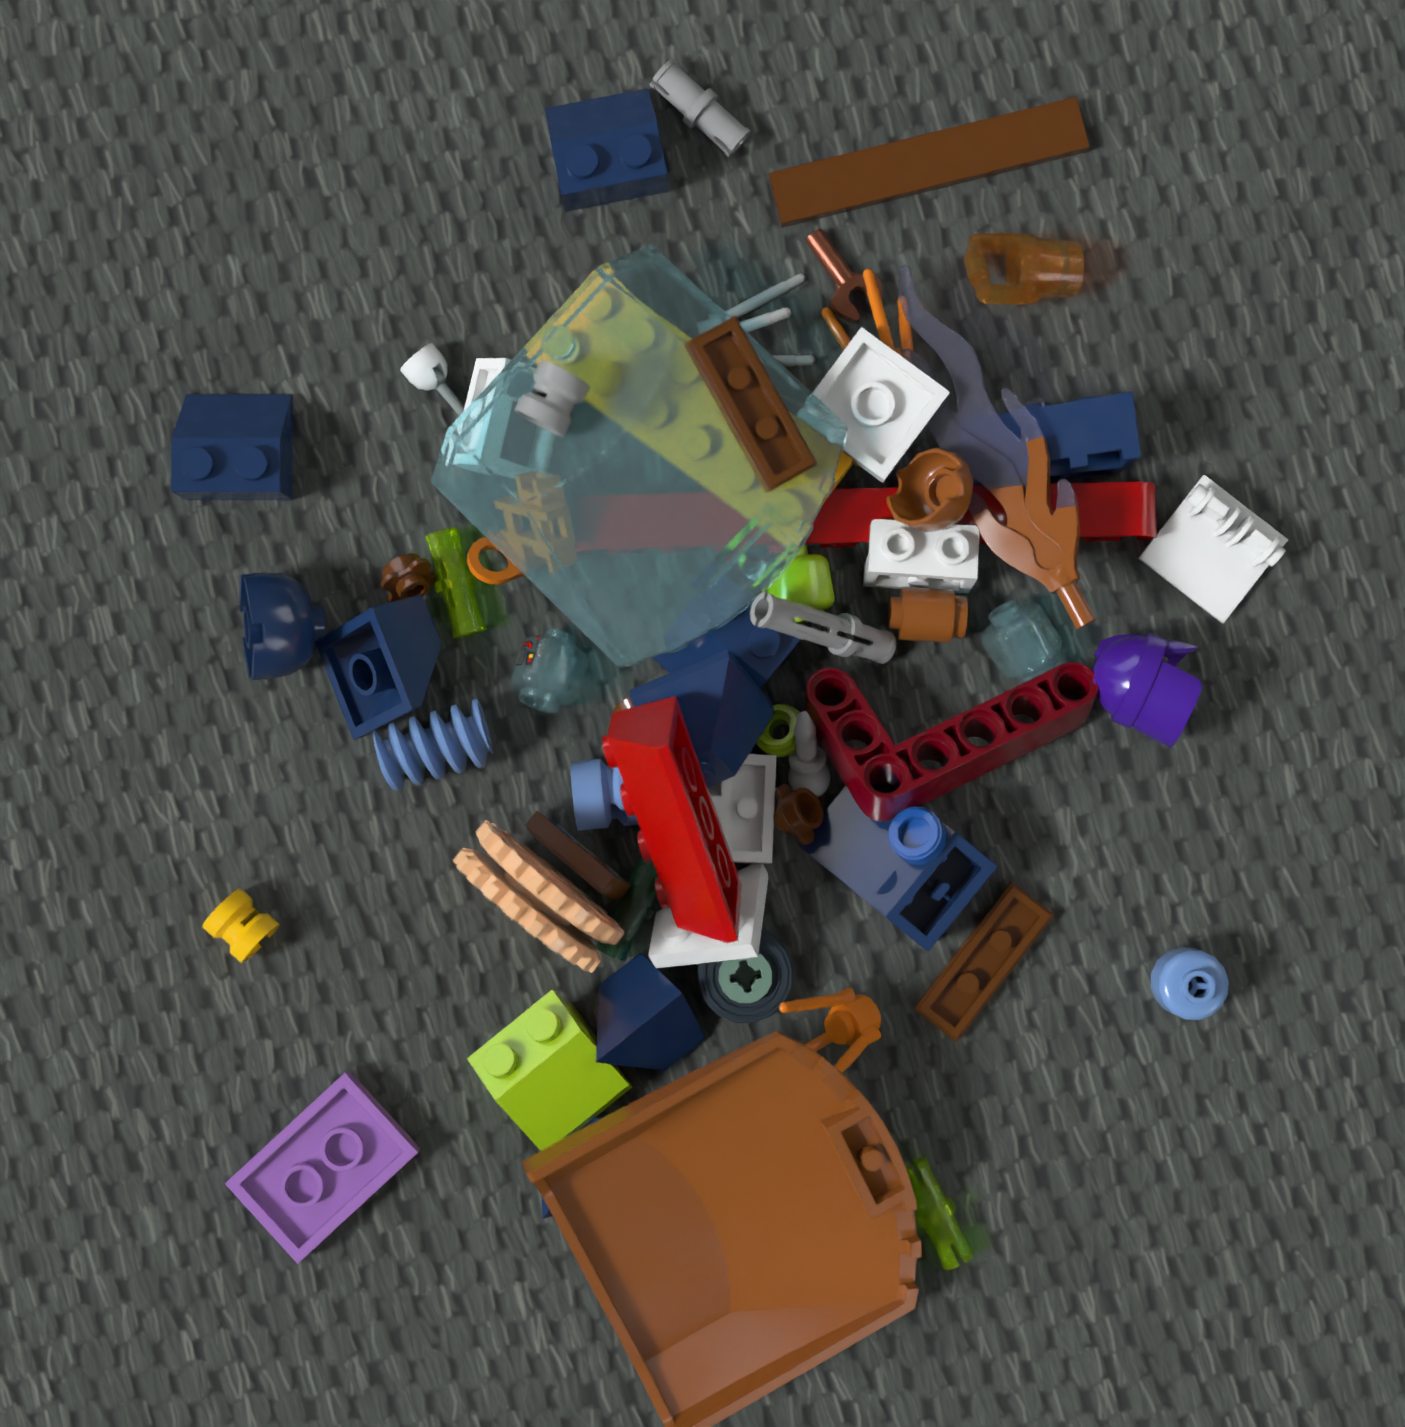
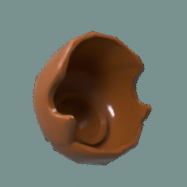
[886,447,974,532]

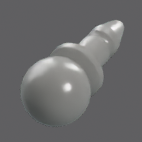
[788,711,831,797]

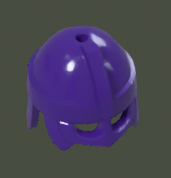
[1092,633,1202,748]

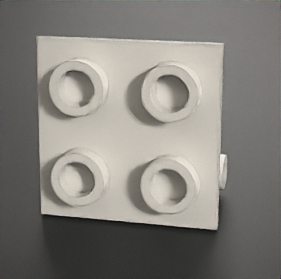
[1138,475,1288,624]

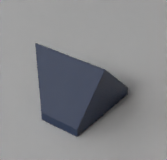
[596,953,706,1071]

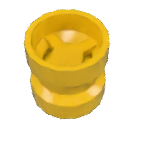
[202,888,280,964]

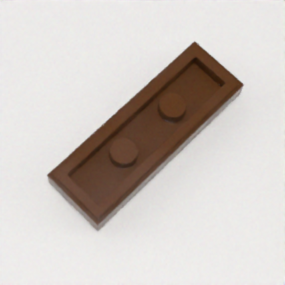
[684,315,818,494]
[913,881,1054,1042]

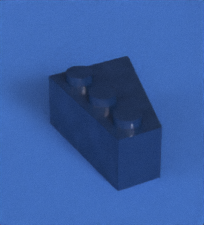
[954,391,1141,486]

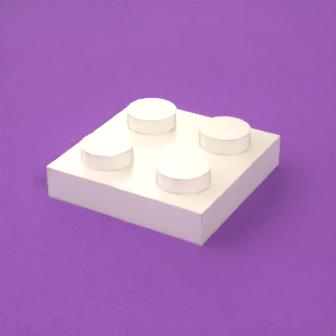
[796,327,950,483]

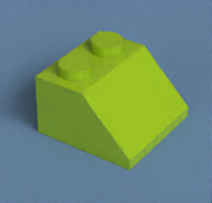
[467,989,632,1151]

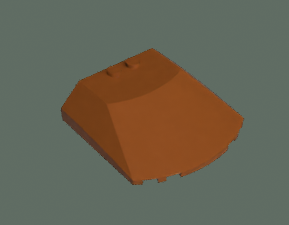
[522,1031,922,1427]

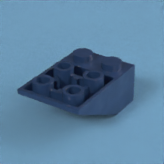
[797,782,998,952]

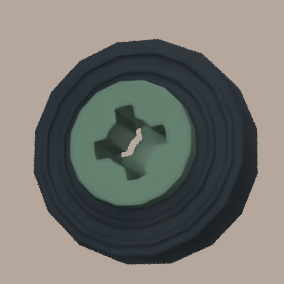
[697,930,793,1023]

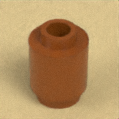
[888,586,968,643]

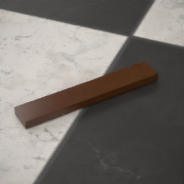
[768,96,1090,228]

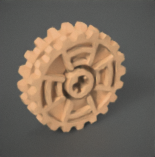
[453,820,624,973]

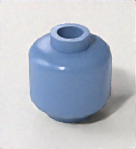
[1150,947,1229,1020]

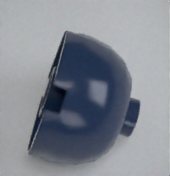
[239,572,325,680]

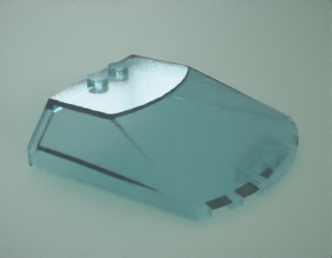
[431,244,848,668]

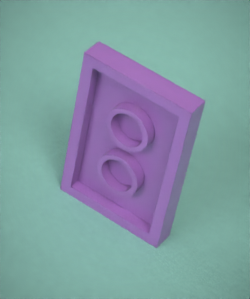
[225,1070,421,1264]

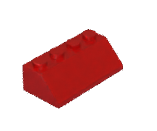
[602,696,742,943]

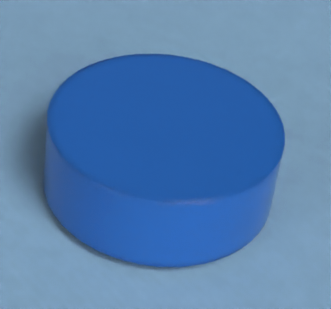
[888,807,947,865]

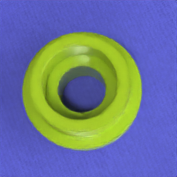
[756,704,800,757]

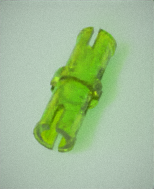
[425,527,487,639]
[905,1156,974,1270]

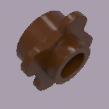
[381,553,438,602]
[773,784,823,845]

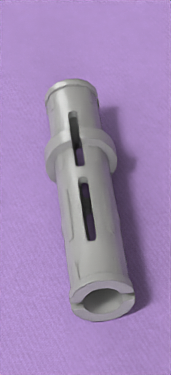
[750,592,896,664]

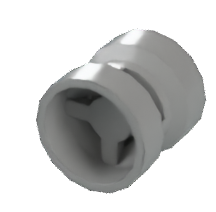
[515,360,590,438]

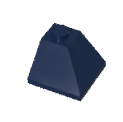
[315,594,442,740]
[629,649,775,789]

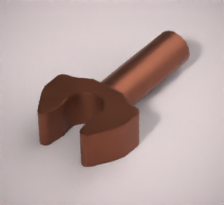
[805,228,882,324]

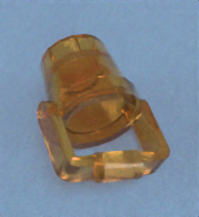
[964,233,1084,304]

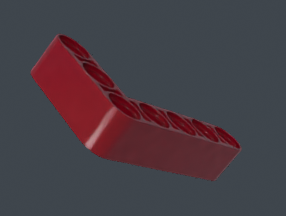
[805,662,1099,822]

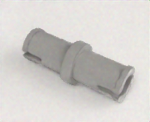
[650,59,751,158]

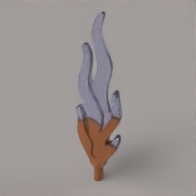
[899,265,1097,630]

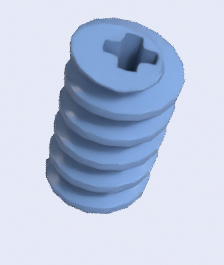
[373,698,493,791]

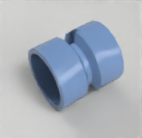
[571,758,639,831]

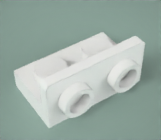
[863,519,980,593]

